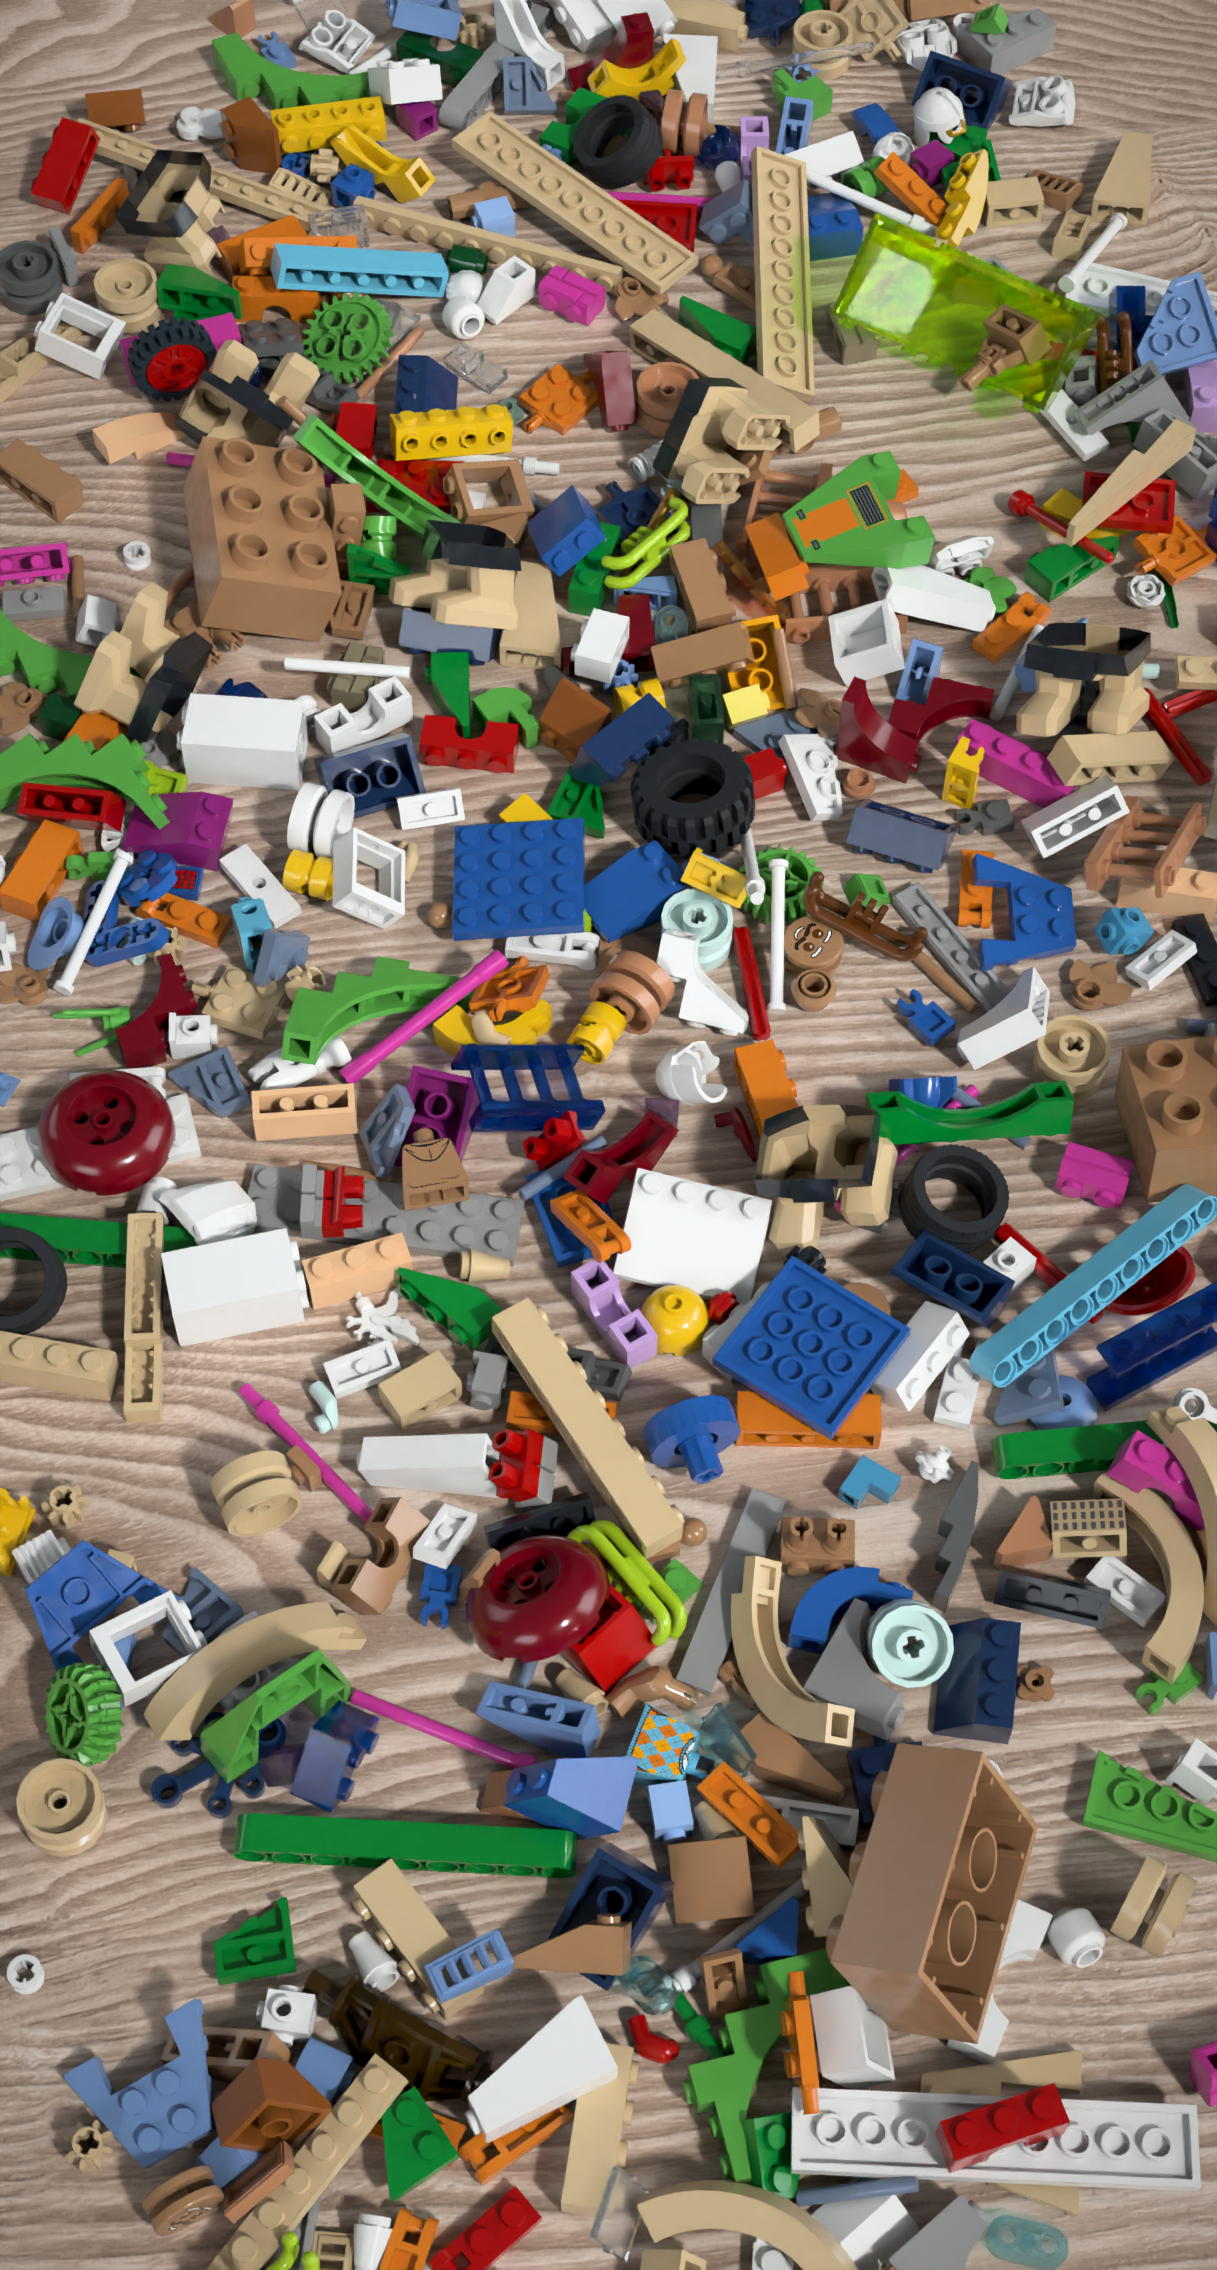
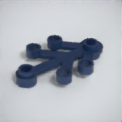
[151,1712,287,1819]

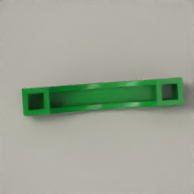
[865,1081,1074,1145]

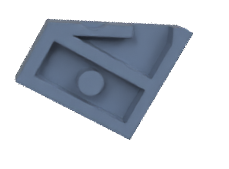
[502,57,557,115]
[733,709,819,763]
[253,929,310,987]
[168,1046,252,1119]
[358,1084,415,1179]
[994,1349,1064,1427]
[163,1567,245,1658]

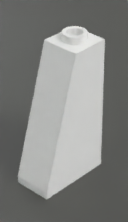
[663,34,718,123]
[871,565,996,632]
[356,1433,501,1498]
[465,1995,618,2143]

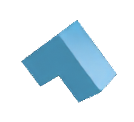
[838,1455,901,1510]

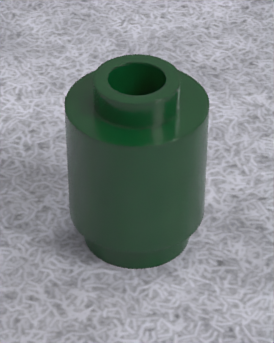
[445,244,488,276]

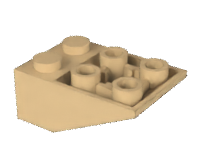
[798,1816,853,1939]

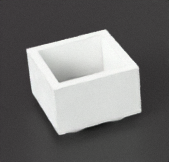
[367,58,442,105]
[828,598,905,686]
[810,1986,895,2090]

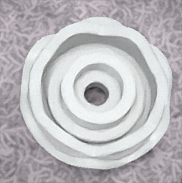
[1127,574,1165,609]

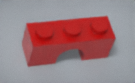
[419,714,519,773]
[935,2083,1070,2173]

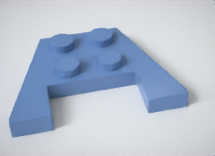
[63,1999,217,2168]

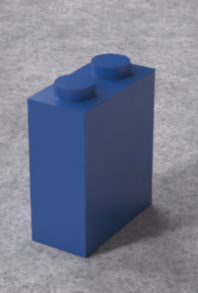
[527,485,606,577]

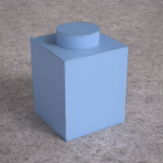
[471,196,515,237]
[647,1780,693,1845]

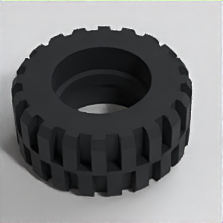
[631,738,755,858]

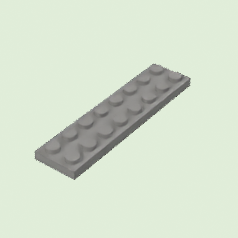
[247,1164,525,1267]

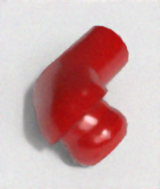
[627,2014,679,2064]

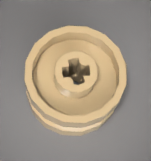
[792,10,853,81]
[93,258,162,333]
[1031,1015,1111,1101]
[210,1450,303,1537]
[16,1758,108,1857]
[1110,1855,1198,1959]

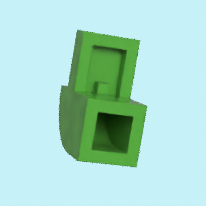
[772,68,833,121]
[472,687,539,750]

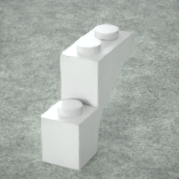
[493,0,565,91]
[656,928,750,1036]

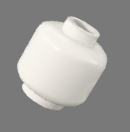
[442,296,485,340]
[1047,1907,1106,1968]

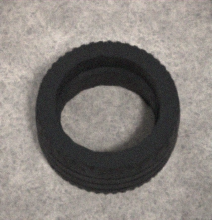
[573,95,663,188]
[899,1144,1009,1254]
[0,1227,67,1335]

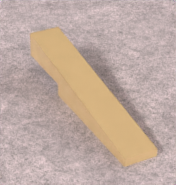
[0,320,85,404]
[1065,418,1197,547]
[123,1212,164,1423]

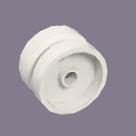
[287,782,355,859]

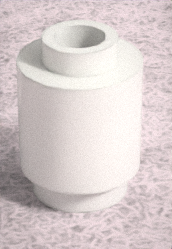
[136,1177,177,1226]

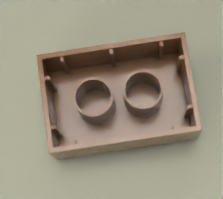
[183,436,342,642]
[1114,1035,1217,1203]
[826,1743,1038,2044]

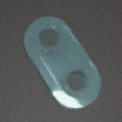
[655,605,688,645]
[618,1956,679,2015]
[986,2215,1069,2270]

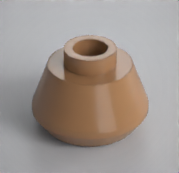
[791,969,836,1012]

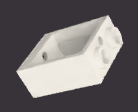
[33,293,126,380]
[332,827,405,930]
[89,1590,208,1707]

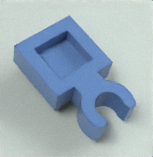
[258,31,296,69]

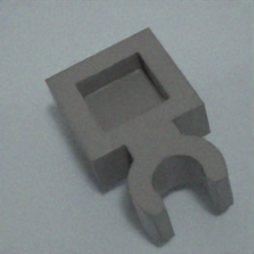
[955,798,1015,836]

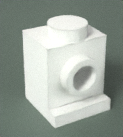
[169,1012,219,1059]
[1165,1738,1217,1805]

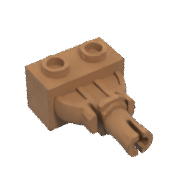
[958,303,1052,392]

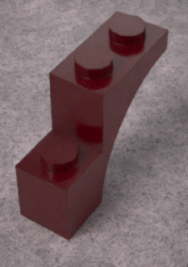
[888,677,995,741]
[115,953,198,1069]
[563,1110,679,1205]

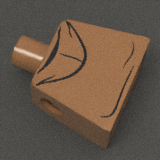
[402,1128,469,1211]

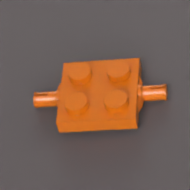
[519,363,599,436]
[1132,515,1217,587]
[469,956,550,1022]
[779,1971,820,2115]

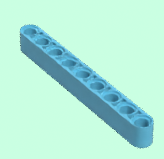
[969,1184,1217,1387]

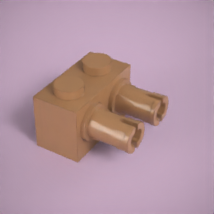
[164,599,246,669]
[779,1516,855,1577]

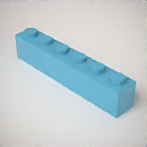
[270,243,449,298]

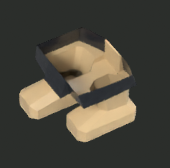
[115,149,225,275]
[174,339,320,448]
[652,377,791,504]
[388,520,522,630]
[74,582,213,742]
[1016,623,1151,737]
[754,1105,898,1256]

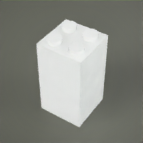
[177,693,309,790]
[161,1228,309,1347]

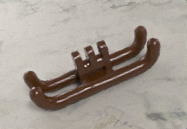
[1094,311,1133,429]
[803,871,928,961]

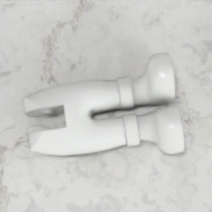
[248,1036,351,1090]

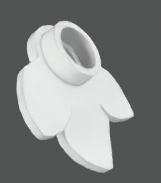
[176,106,224,140]

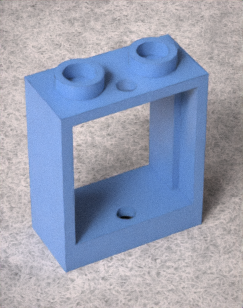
[385,0,462,41]

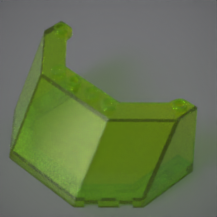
[831,212,1102,414]

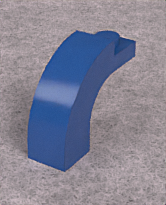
[788,1567,914,1655]

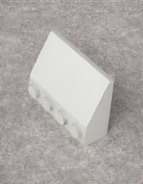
[613,1168,772,1305]

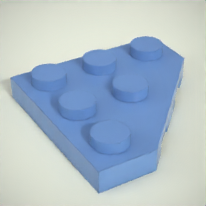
[1134,271,1217,376]

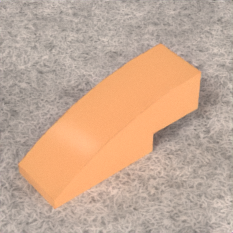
[92,412,187,464]

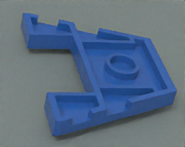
[972,854,1076,971]
[24,1539,181,1672]

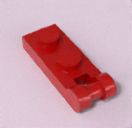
[428,2186,542,2270]

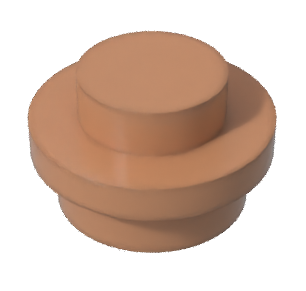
[843,768,875,799]

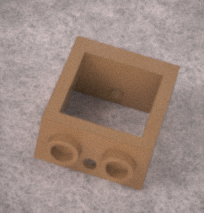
[443,459,535,525]

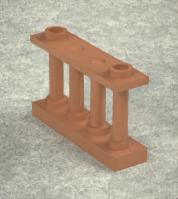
[735,462,833,564]
[784,563,908,643]
[1084,796,1206,898]

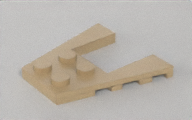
[919,2050,1082,2217]

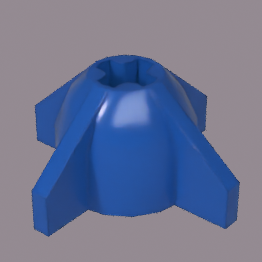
[889,1076,957,1108]

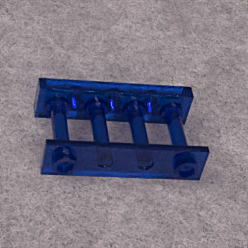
[450,1043,606,1132]
[1086,1282,1217,1411]

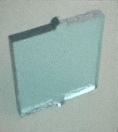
[697,1702,757,1778]

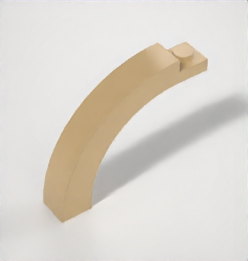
[1146,1406,1217,1627]
[1092,1472,1204,1685]
[731,1556,855,1748]
[143,1602,367,1741]
[636,2180,858,2270]

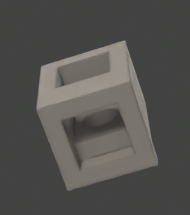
[1065,355,1098,405]
[466,1350,509,1411]

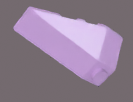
[1183,360,1217,433]

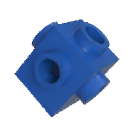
[331,163,376,215]

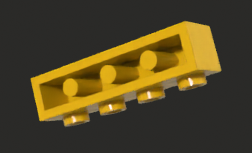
[270,96,387,154]
[389,404,513,461]

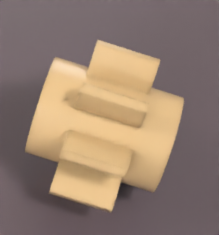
[457,12,488,48]
[310,148,341,184]
[147,927,187,966]
[285,963,326,1002]
[41,1481,89,1529]
[64,2120,115,2174]

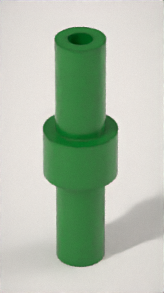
[669,1991,726,2060]

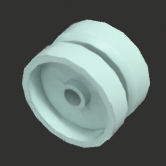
[660,888,733,972]
[865,1598,954,1688]

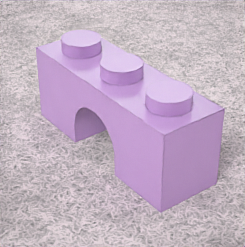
[739,116,769,185]
[571,1259,658,1369]

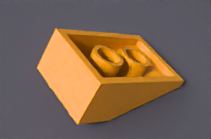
[717,614,786,712]

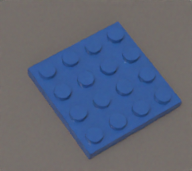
[452,818,585,941]
[712,1256,911,1440]

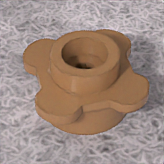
[1017,1665,1055,1702]

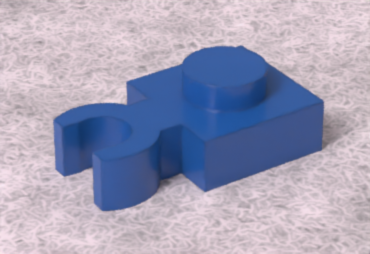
[897,989,956,1047]
[420,1563,463,1629]

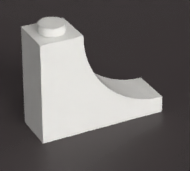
[957,966,1050,1070]

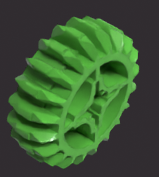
[738,843,824,925]
[43,1662,124,1767]

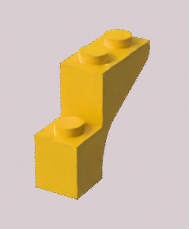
[330,125,436,204]

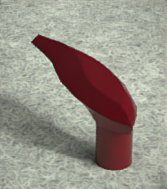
[714,1106,757,1162]

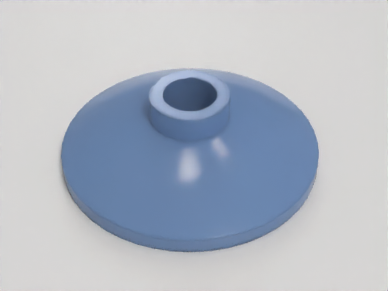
[1028,1375,1098,1430]

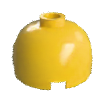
[641,1285,709,1356]

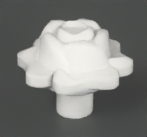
[915,1445,954,1483]

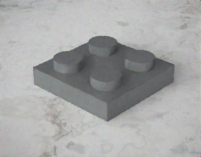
[238,318,304,357]

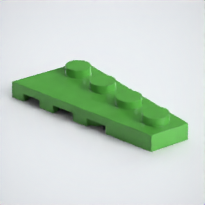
[1082,1750,1217,1862]

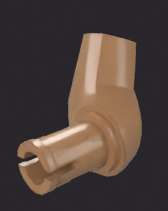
[605,1666,699,1718]

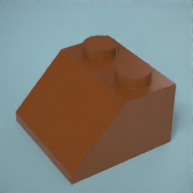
[85,88,146,132]
[220,97,282,174]
[539,677,612,764]
[211,2057,332,2153]

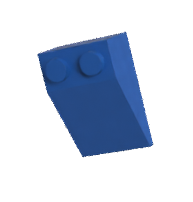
[807,192,864,262]
[585,840,693,943]

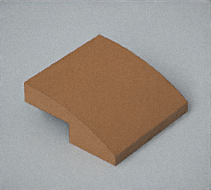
[667,1836,755,1924]

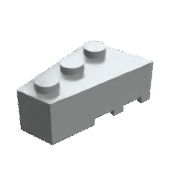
[957,9,1057,75]
[1133,408,1217,500]

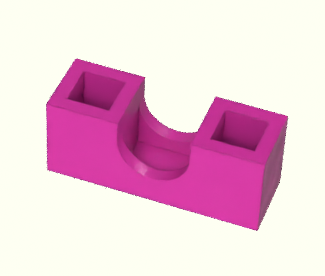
[1107,1430,1205,1531]

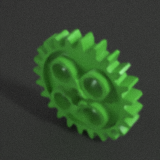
[303,292,394,385]

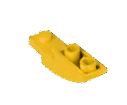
[934,149,988,250]

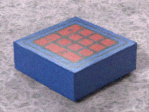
[167,866,204,901]

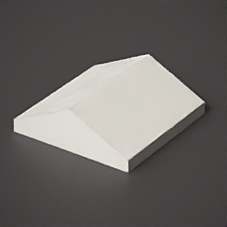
[811,2176,920,2270]

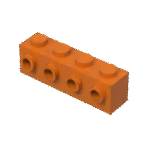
[237,235,358,276]

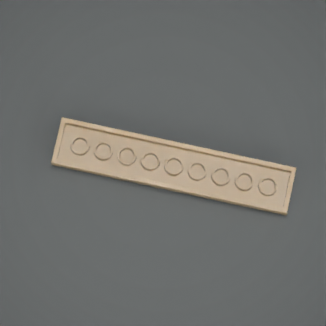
[451,111,699,295]
[751,146,815,403]

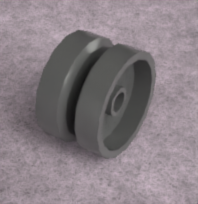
[0,240,63,315]

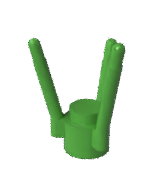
[52,1006,131,1057]

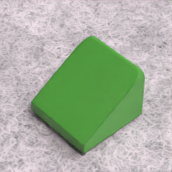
[971,3,1009,34]
[843,873,891,908]

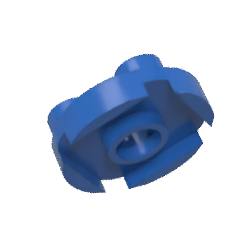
[117,849,180,907]

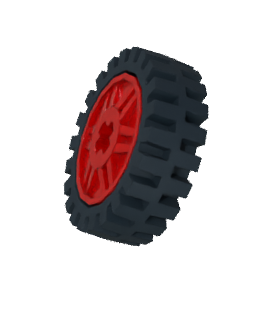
[127,317,217,401]

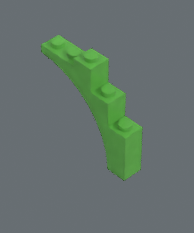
[211,32,370,110]
[293,413,461,540]
[0,608,144,699]
[0,733,170,829]
[281,956,472,1065]
[682,1949,851,2185]

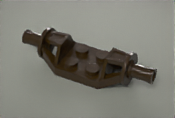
[303,1969,495,2103]

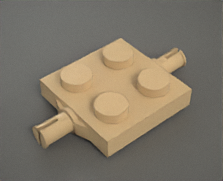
[839,0,910,62]
[191,965,290,1040]

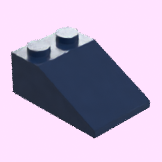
[547,1842,675,1991]

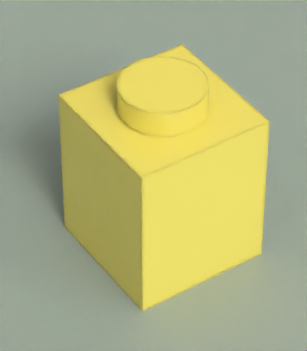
[720,684,771,730]

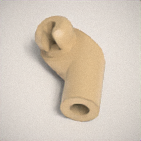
[398,840,419,884]
[471,1009,512,1053]

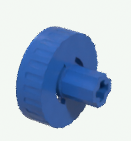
[642,1395,741,1484]

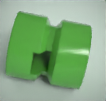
[841,155,890,206]
[360,516,397,561]

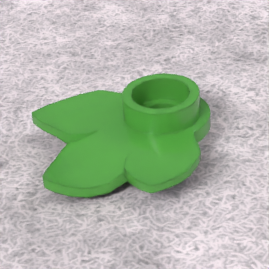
[963,567,1017,613]

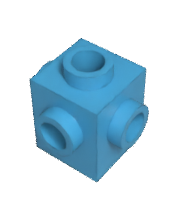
[1094,907,1154,955]

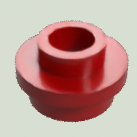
[708,1291,740,1324]

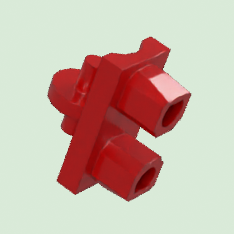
[643,148,694,191]
[522,1110,585,1172]

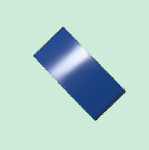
[851,103,900,147]

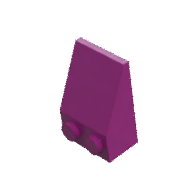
[122,791,234,872]
[394,1065,486,1167]

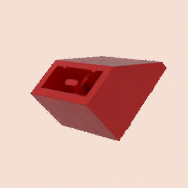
[561,1584,658,1696]

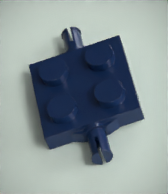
[745,0,801,46]
[597,481,678,554]
[846,1735,923,1828]

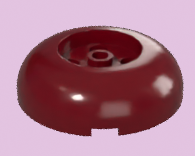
[38,1070,176,1196]
[466,1535,610,1663]

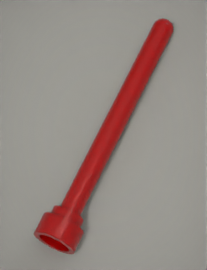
[1008,490,1114,564]

